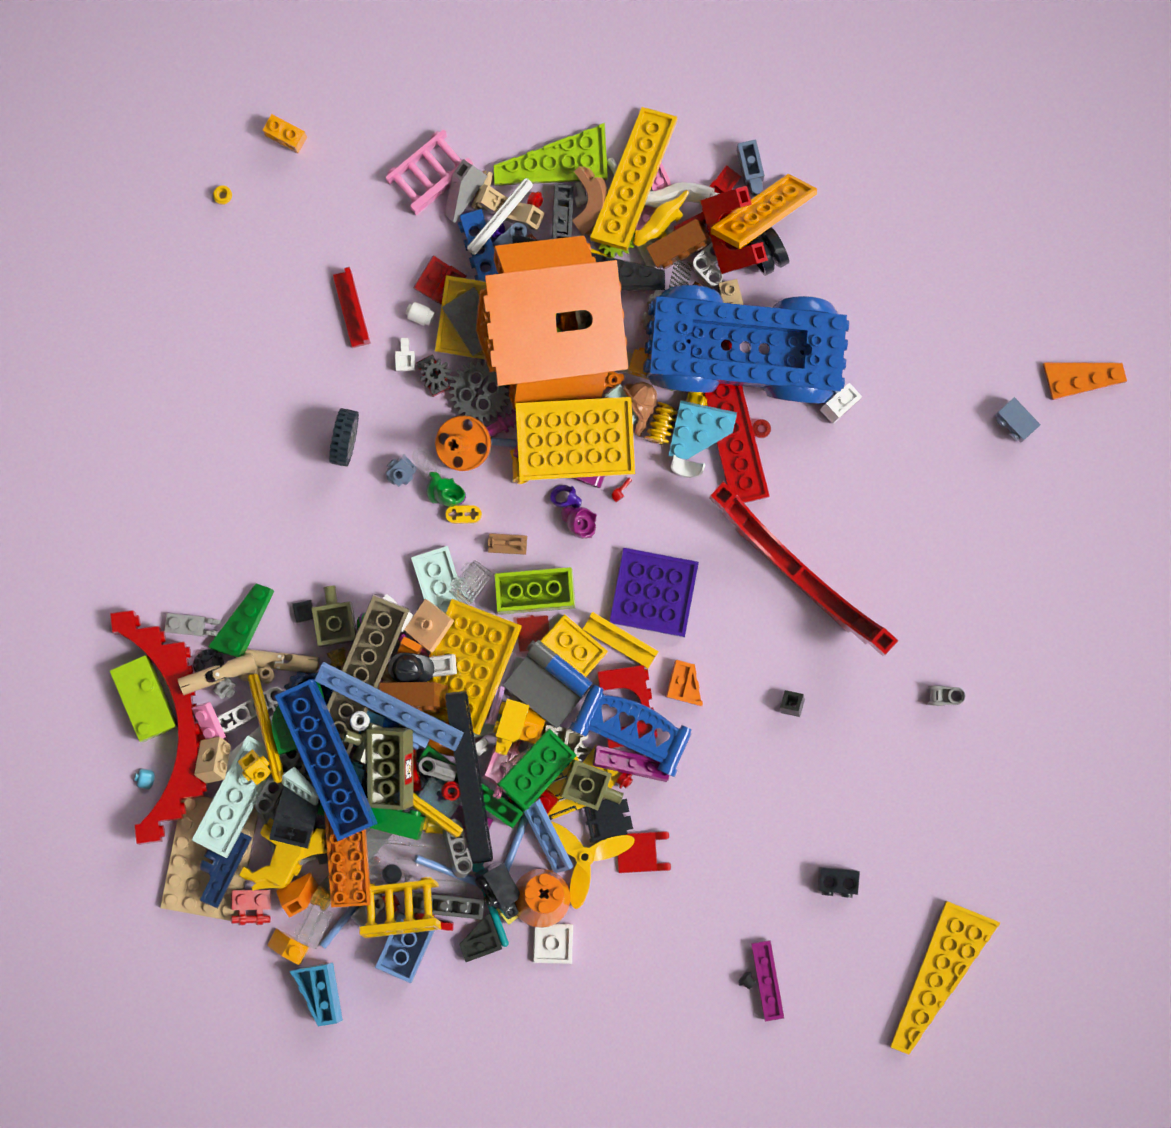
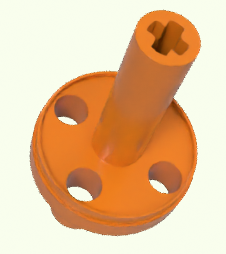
[435,416,491,471]

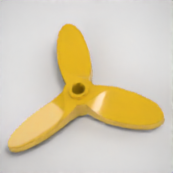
[551,821,634,909]

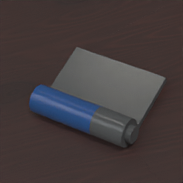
[503,640,593,729]

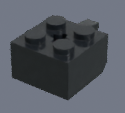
[474,862,520,919]

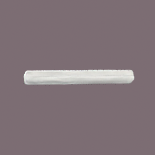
[467,178,533,255]

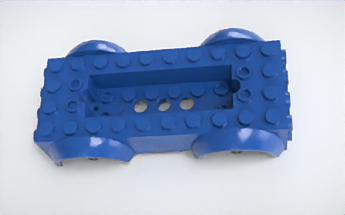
[643,285,849,403]

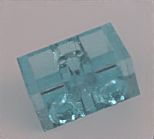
[417,776,462,818]

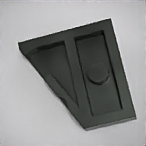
[459,914,503,962]

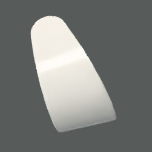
[671,455,705,478]

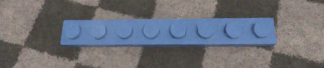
[315,662,464,751]

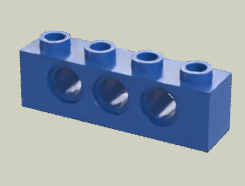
[458,209,498,281]

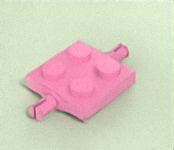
[482,740,523,799]

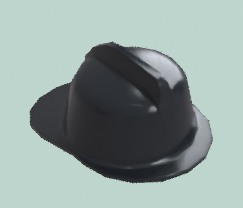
[388,653,435,682]

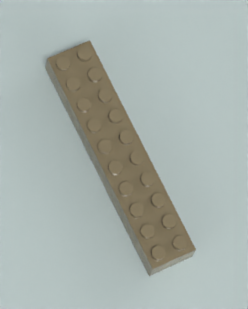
[299,594,409,782]

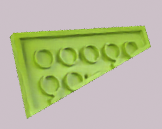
[494,123,608,186]

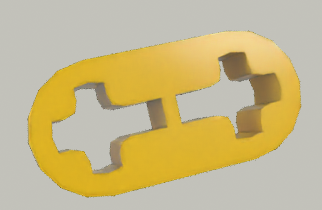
[445,505,482,524]

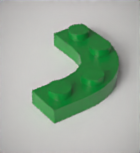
[272,682,325,755]

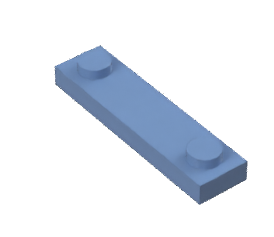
[524,799,573,873]

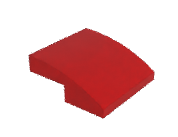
[413,256,467,305]

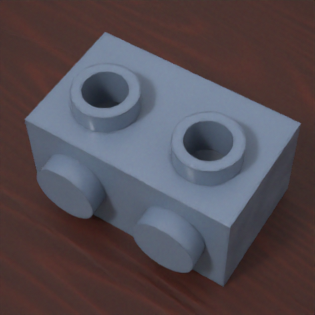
[995,397,1041,443]

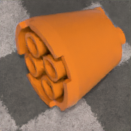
[515,869,570,928]

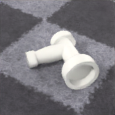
[575,181,588,208]

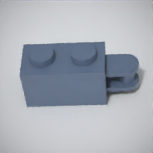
[736,139,765,197]

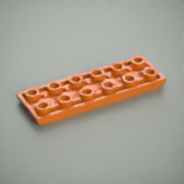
[324,811,371,908]

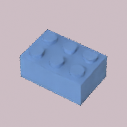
[375,912,435,983]

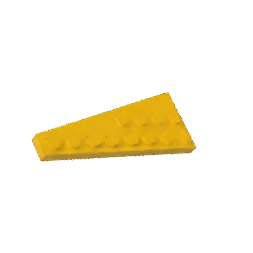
[890,901,1000,1055]

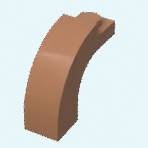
[572,167,608,236]

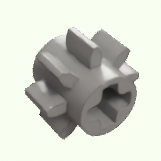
[212,677,236,699]

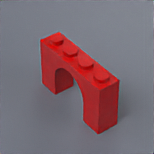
[700,186,768,274]
[598,665,658,748]

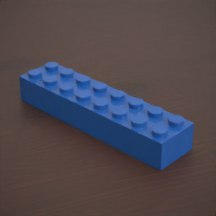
[275,679,378,841]

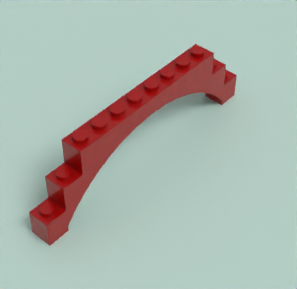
[709,481,899,656]
[110,610,207,845]

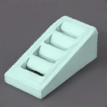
[282,767,319,805]

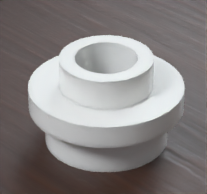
[350,711,370,731]

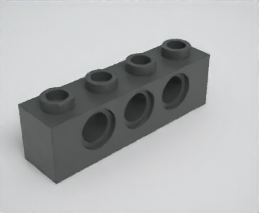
[404,892,485,920]

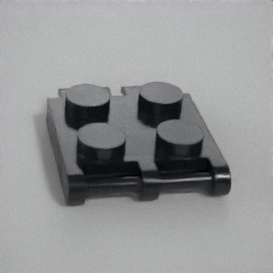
[583,798,633,843]

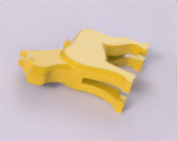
[239,818,327,891]

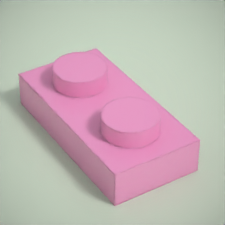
[192,702,226,739]

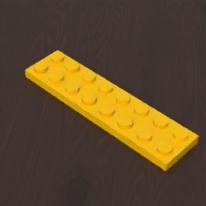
[590,107,678,251]

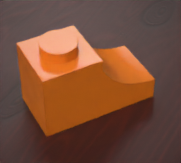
[397,637,423,654]

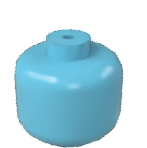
[134,769,155,789]

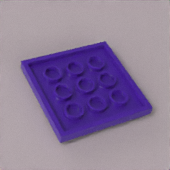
[610,548,699,638]

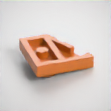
[666,660,703,706]

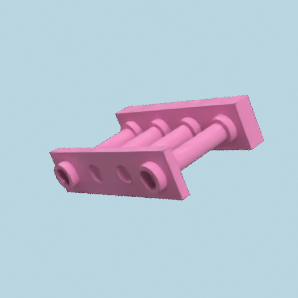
[386,129,473,215]

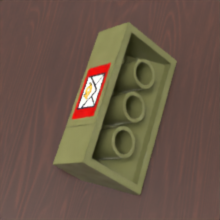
[367,727,413,810]

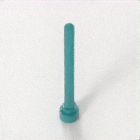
[472,863,509,947]

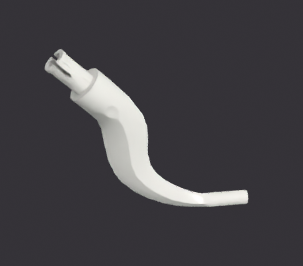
[607,158,719,208]

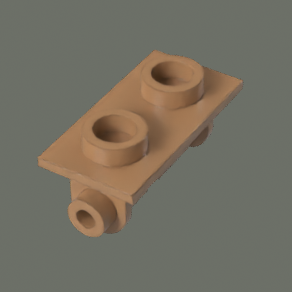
[488,534,527,555]

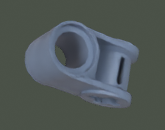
[492,222,528,247]

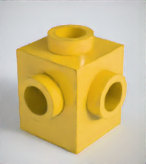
[237,749,272,785]

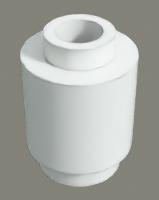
[405,302,435,326]

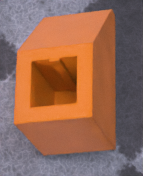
[276,872,319,918]

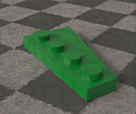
[208,583,274,658]

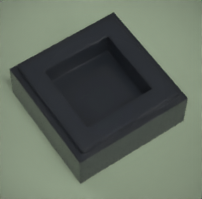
[292,600,313,623]

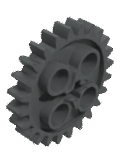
[449,360,510,422]

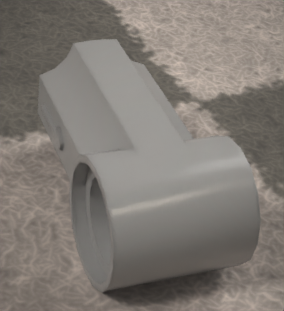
[419,757,457,781]

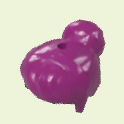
[561,506,597,539]

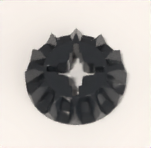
[193,649,224,680]

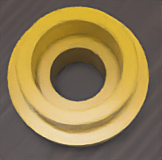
[213,185,232,205]

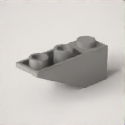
[445,159,487,223]

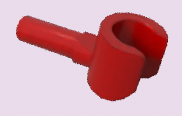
[611,477,632,502]

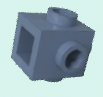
[386,454,417,487]

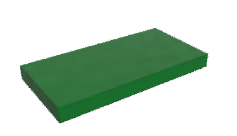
[497,728,577,812]

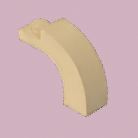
[476,184,545,230]

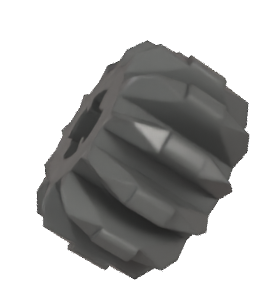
[420,359,452,391]

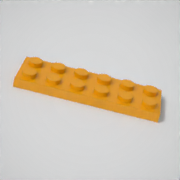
[711,174,817,249]

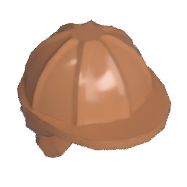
[623,382,657,437]

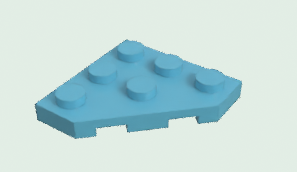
[668,401,737,460]

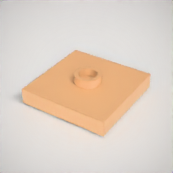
[404,599,454,652]

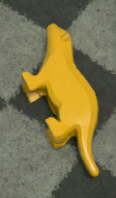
[633,190,689,246]

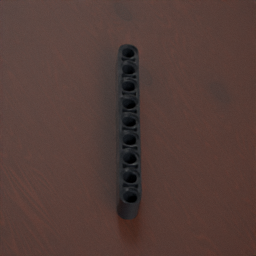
[445,690,493,864]

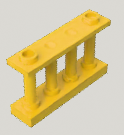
[359,877,441,938]

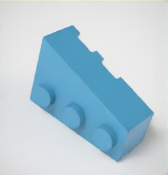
[290,962,343,1027]

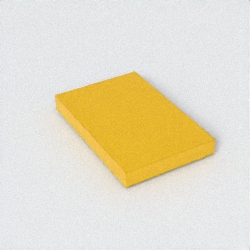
[541,614,608,677]

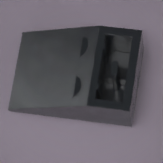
[269,786,321,849]

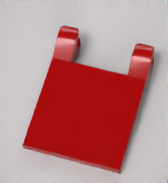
[618,831,671,873]

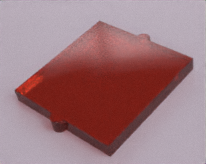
[517,615,549,652]

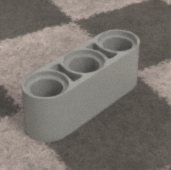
[443,819,472,878]

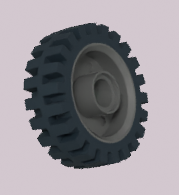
[329,408,359,467]

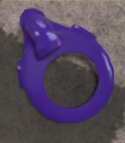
[550,485,582,508]

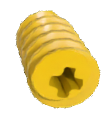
[645,402,678,445]

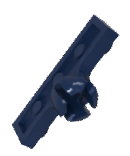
[200,832,252,909]

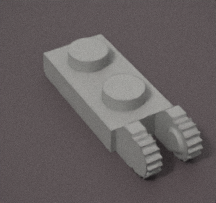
[165,613,220,637]

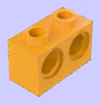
[263,114,307,153]

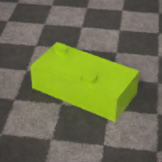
[495,567,576,615]
[110,655,178,742]

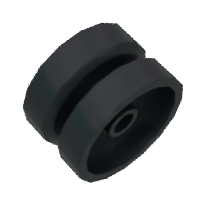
[747,227,790,276]

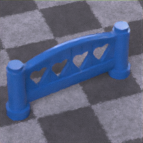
[569,685,692,777]

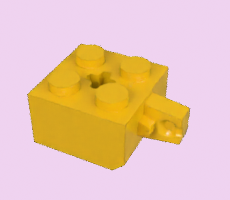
[493,699,529,755]

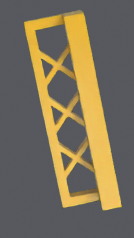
[583,612,659,669]

